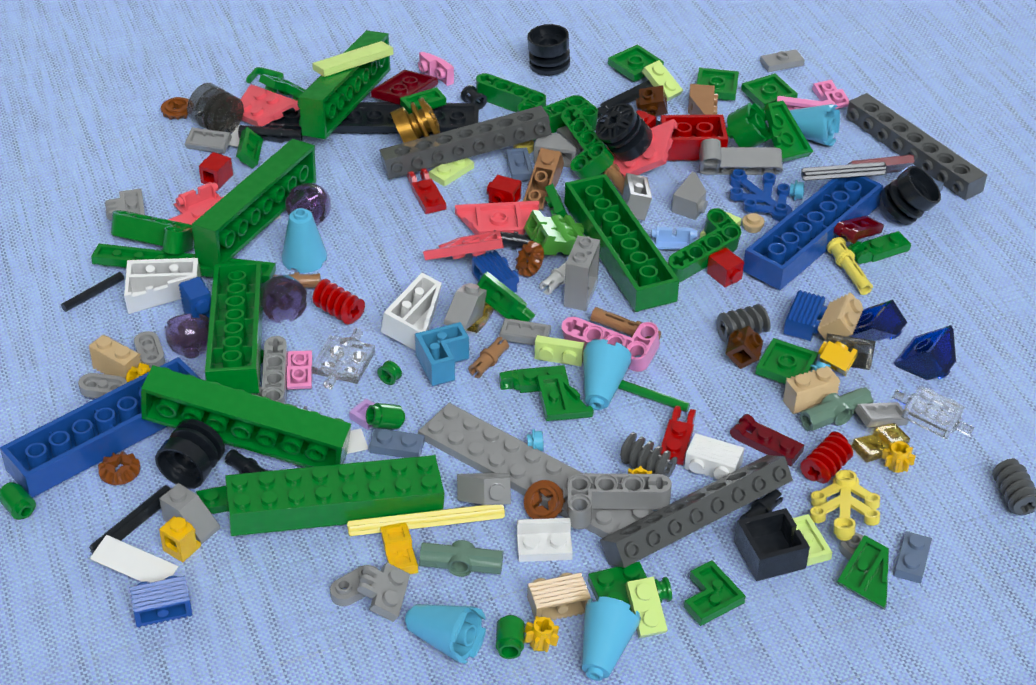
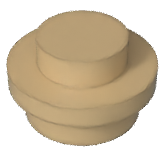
[742,213,765,233]

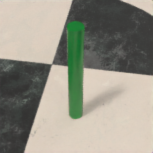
[618,380,690,412]

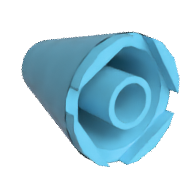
[789,104,840,146]
[281,208,327,273]
[583,339,631,410]
[582,597,641,681]
[405,604,486,664]

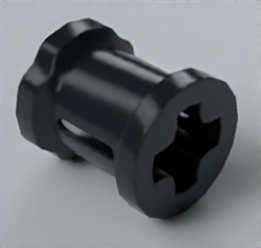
[460,85,487,110]

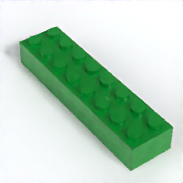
[298,30,391,139]
[192,139,316,268]
[564,174,679,312]
[205,261,264,394]
[141,365,352,467]
[225,455,444,536]

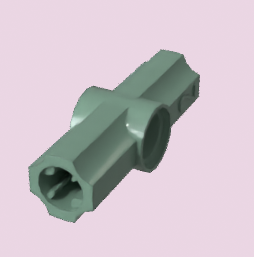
[800,387,874,432]
[419,540,503,577]

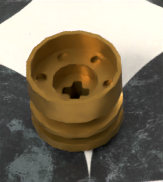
[390,98,440,143]

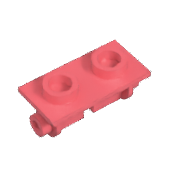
[173,182,221,214]

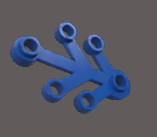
[729,169,792,222]

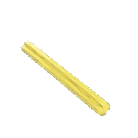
[347,505,505,536]

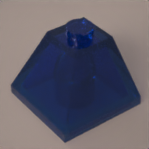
[842,299,908,341]
[894,325,956,380]

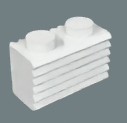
[684,433,744,480]

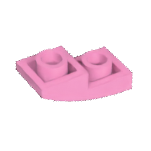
[418,52,454,86]
[812,80,849,109]
[287,350,312,390]

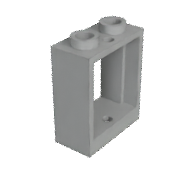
[564,235,600,311]

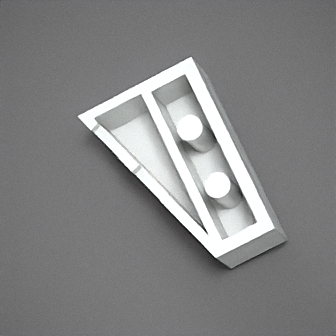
[124,258,201,314]
[381,273,442,350]

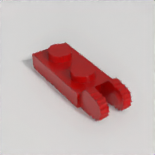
[407,168,446,214]
[661,406,696,465]

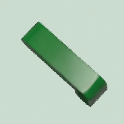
[476,73,546,113]
[533,95,598,141]
[561,106,614,179]
[668,208,742,282]
[111,210,194,254]

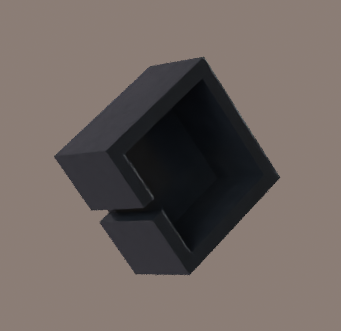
[734,508,810,581]

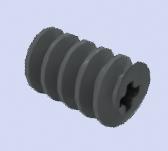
[716,304,771,343]
[620,432,677,477]
[992,458,1036,515]

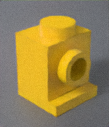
[818,341,858,376]
[159,516,201,563]

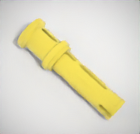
[827,237,873,295]

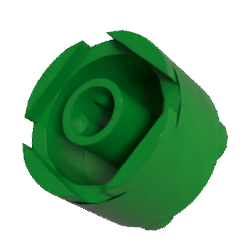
[726,102,771,147]

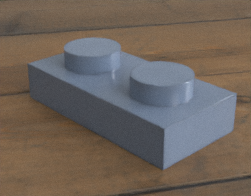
[506,147,533,181]
[369,428,425,458]
[894,531,932,584]

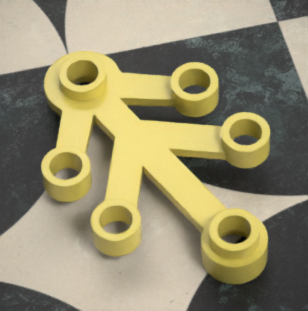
[810,470,880,541]

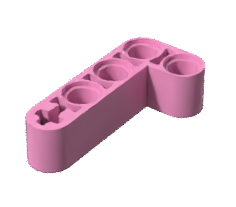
[561,317,660,372]

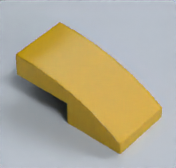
[380,522,418,574]

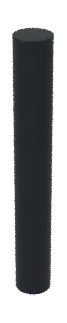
[61,272,124,312]

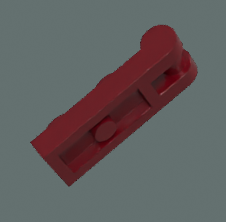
[834,216,884,244]
[730,414,804,466]

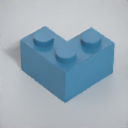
[415,322,469,386]

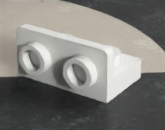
[517,518,573,562]

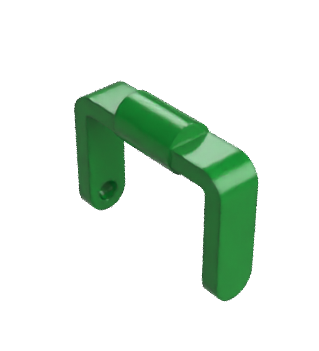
[246,67,284,84]

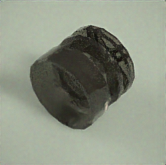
[187,83,244,134]

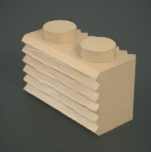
[818,293,864,343]
[89,335,142,379]
[783,366,840,414]
[527,572,590,621]

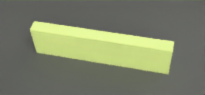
[312,41,394,77]

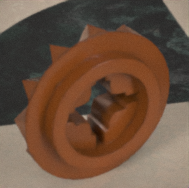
[161,97,195,120]
[515,241,544,277]
[98,451,141,485]
[524,480,566,519]

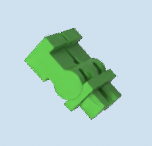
[524,210,591,256]

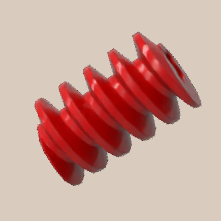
[313,279,365,324]
[800,431,853,484]

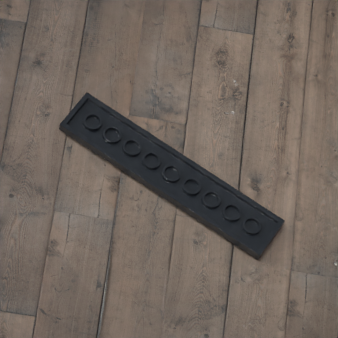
[269,102,479,134]

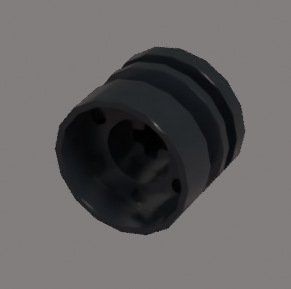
[527,24,570,75]
[596,103,653,161]
[881,166,941,225]
[155,419,225,489]

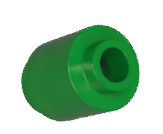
[366,403,405,430]
[0,482,36,520]
[496,615,525,659]

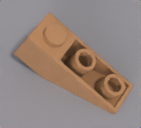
[688,84,718,115]
[523,148,564,211]

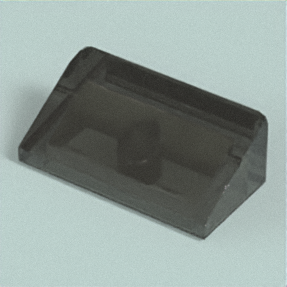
[826,333,876,370]

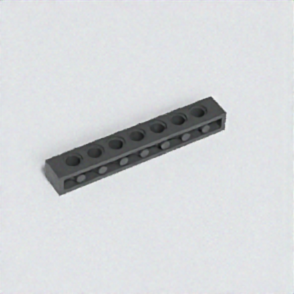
[846,93,987,200]
[379,106,552,179]
[600,455,793,568]

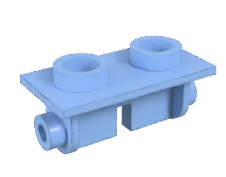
[651,227,697,250]

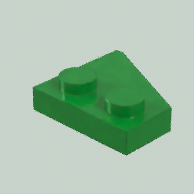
[536,374,594,421]
[837,535,889,610]

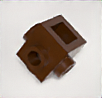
[636,85,668,116]
[725,325,763,369]

